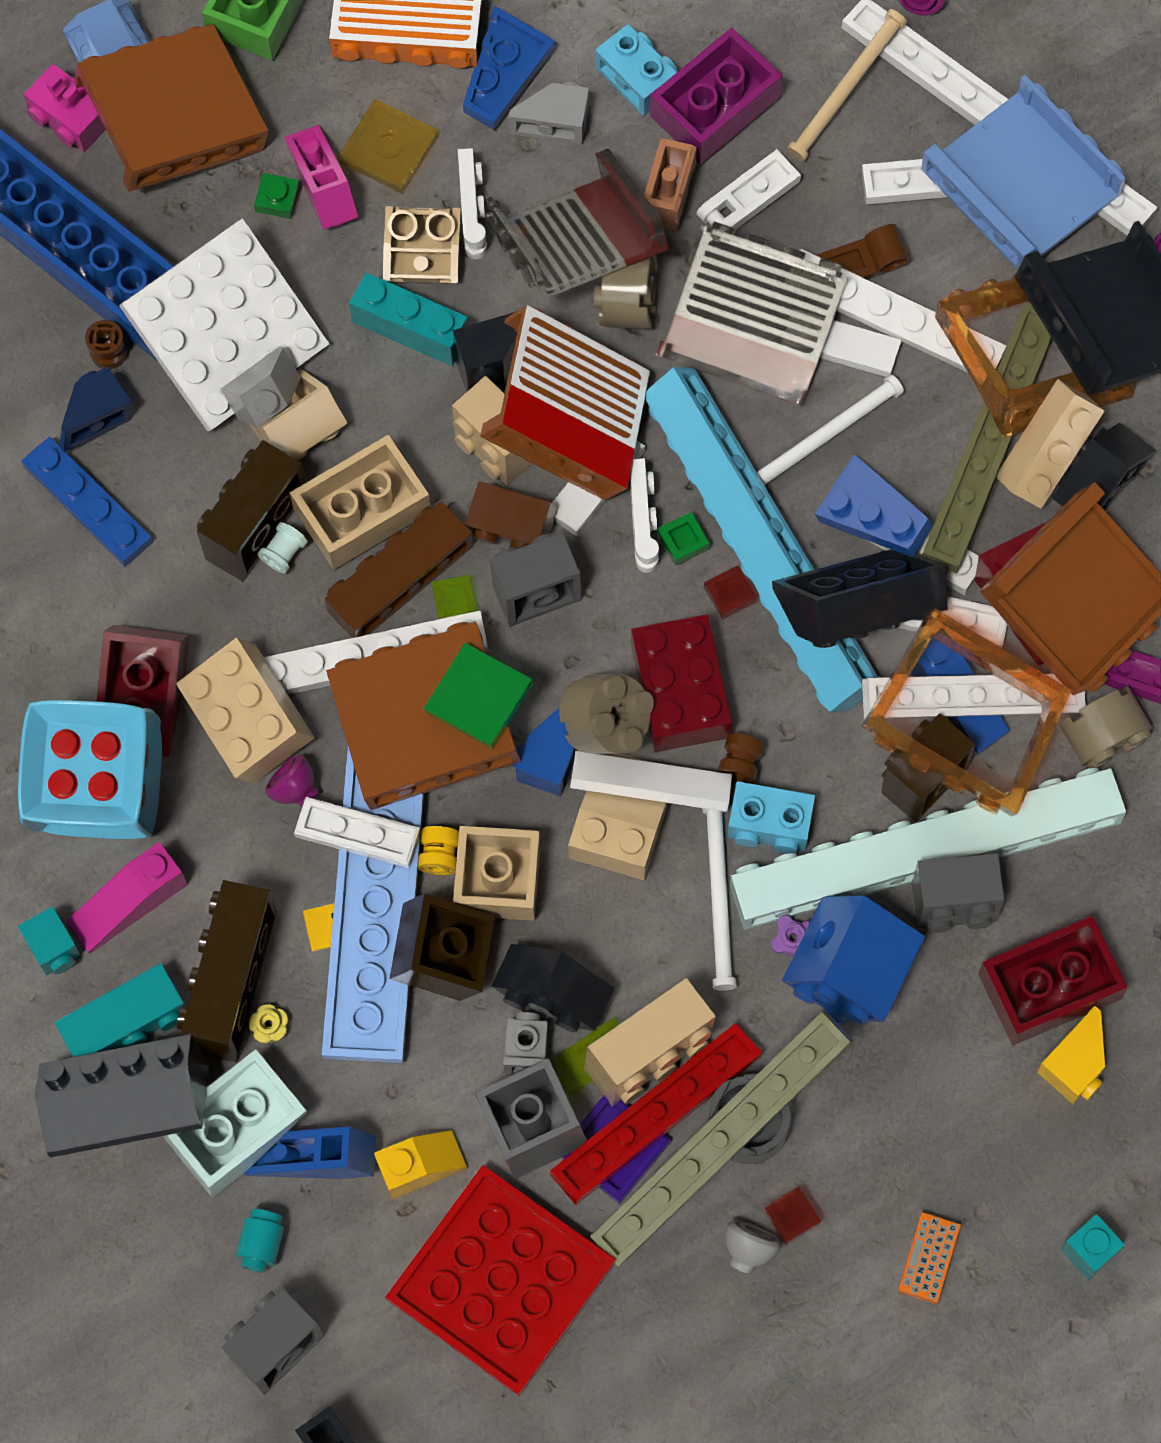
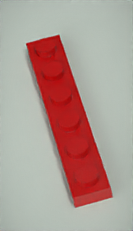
[550,1023,762,1205]

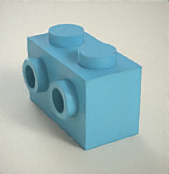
[595,24,678,116]
[727,781,815,854]

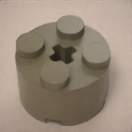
[594,251,658,328]
[559,674,654,754]
[1059,686,1152,768]

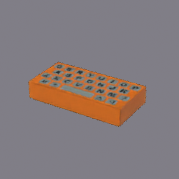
[897,1212,961,1305]

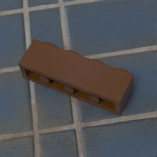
[324,501,473,638]

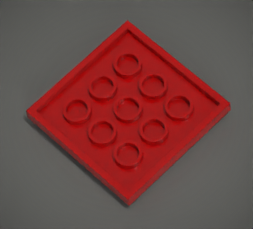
[385,1165,616,1397]

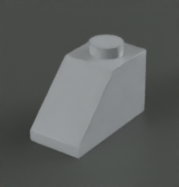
[508,82,590,145]
[221,346,301,428]

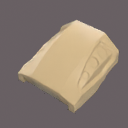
[383,206,461,283]

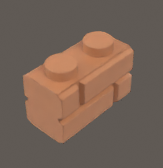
[641,138,697,231]

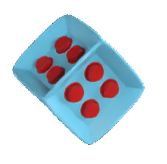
[18,700,162,839]

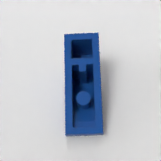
[905,629,1010,755]
[511,707,578,797]
[245,1126,376,1179]

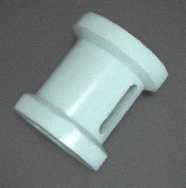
[258,522,308,574]

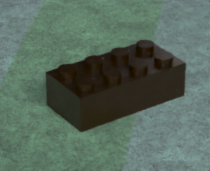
[177,880,277,1063]

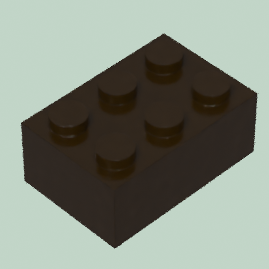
[197,440,306,582]

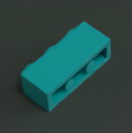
[349,272,468,367]
[54,963,185,1057]

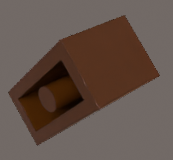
[465,481,558,549]

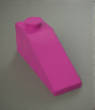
[284,125,358,230]
[66,842,187,954]

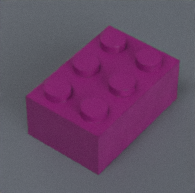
[650,27,783,164]

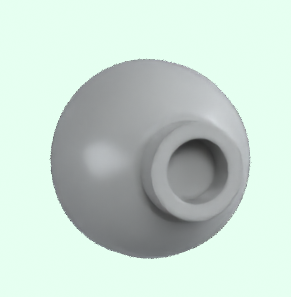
[725,1220,781,1274]

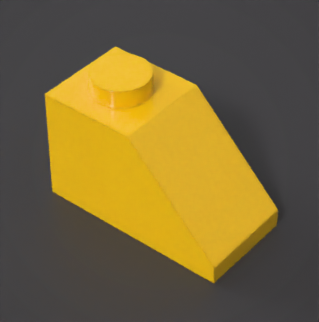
[1037,1006,1105,1105]
[374,1130,467,1200]

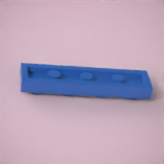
[21,436,153,567]

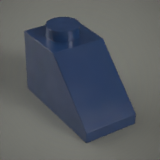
[60,367,132,452]

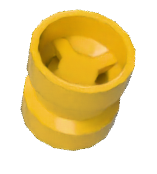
[417,826,459,876]

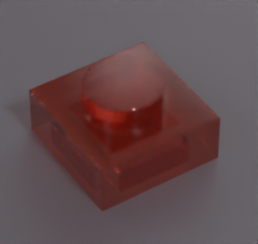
[704,565,757,620]
[764,1187,821,1246]

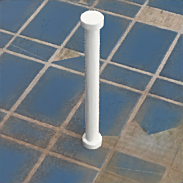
[757,374,904,485]
[702,808,737,991]

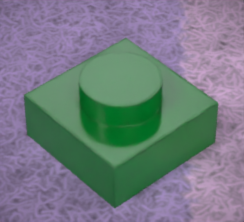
[254,173,300,219]
[657,512,710,566]

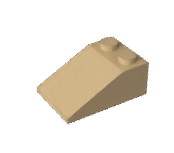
[568,754,668,881]

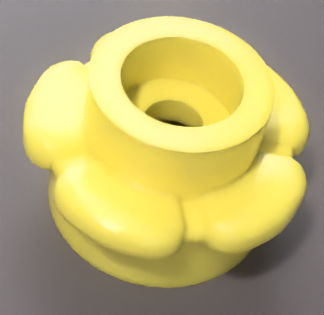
[249,1004,288,1044]

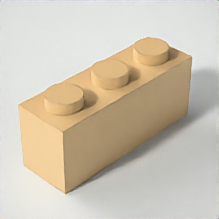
[995,379,1105,509]

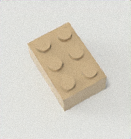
[290,434,431,570]
[176,637,315,783]
[584,978,716,1107]

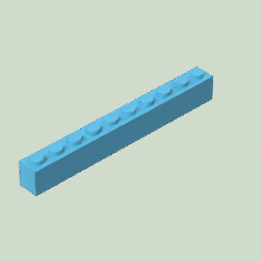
[645,367,878,712]

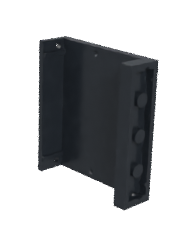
[1014,221,1161,396]

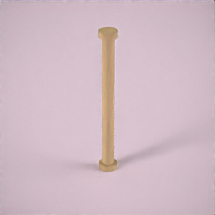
[786,9,907,162]

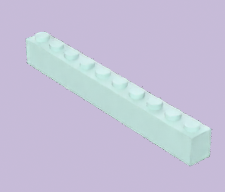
[730,768,1126,930]

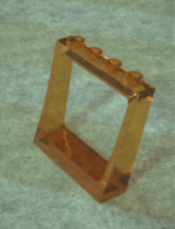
[935,260,1137,437]
[861,609,1071,817]

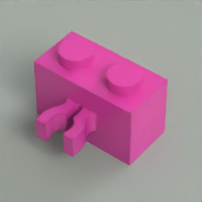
[23,63,106,153]

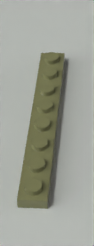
[922,301,1051,573]
[590,1010,853,1267]

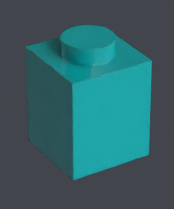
[18,906,81,976]
[1061,1214,1125,1280]

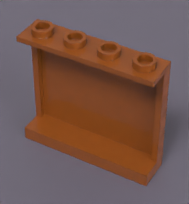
[74,24,269,192]
[979,482,1161,696]
[326,622,521,811]

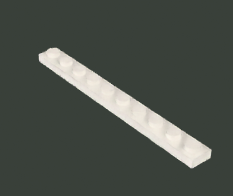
[841,0,1158,235]

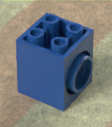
[782,896,925,1025]

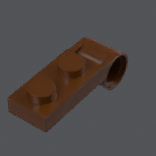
[791,224,910,301]

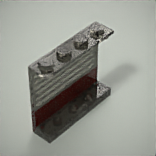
[484,148,669,300]
[656,221,848,406]

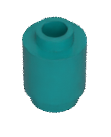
[235,1209,284,1273]

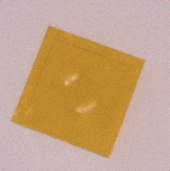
[337,99,439,194]

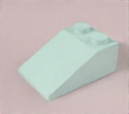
[163,1050,307,1198]

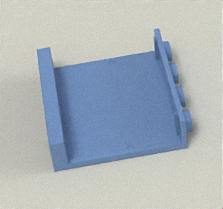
[921,75,1126,270]

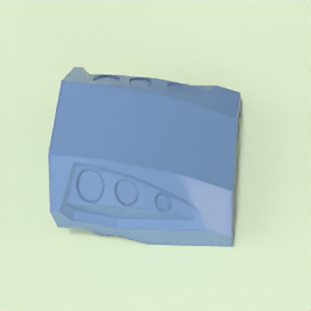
[63,0,150,63]

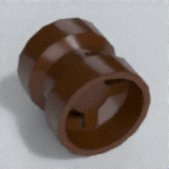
[85,320,128,370]
[717,733,765,784]

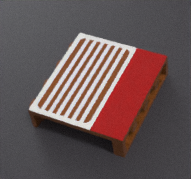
[480,305,650,501]

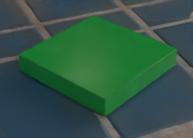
[423,643,534,750]

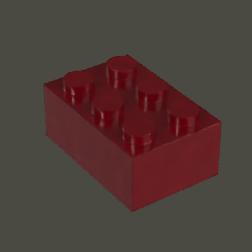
[631,614,732,753]
[978,915,1128,1046]

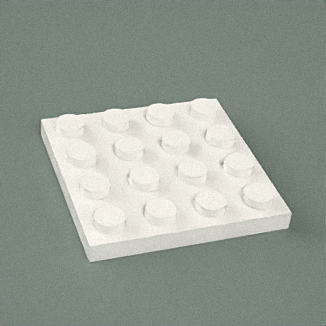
[119,218,329,431]

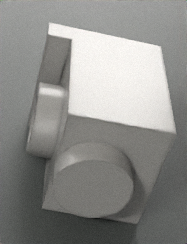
[503,1012,548,1074]

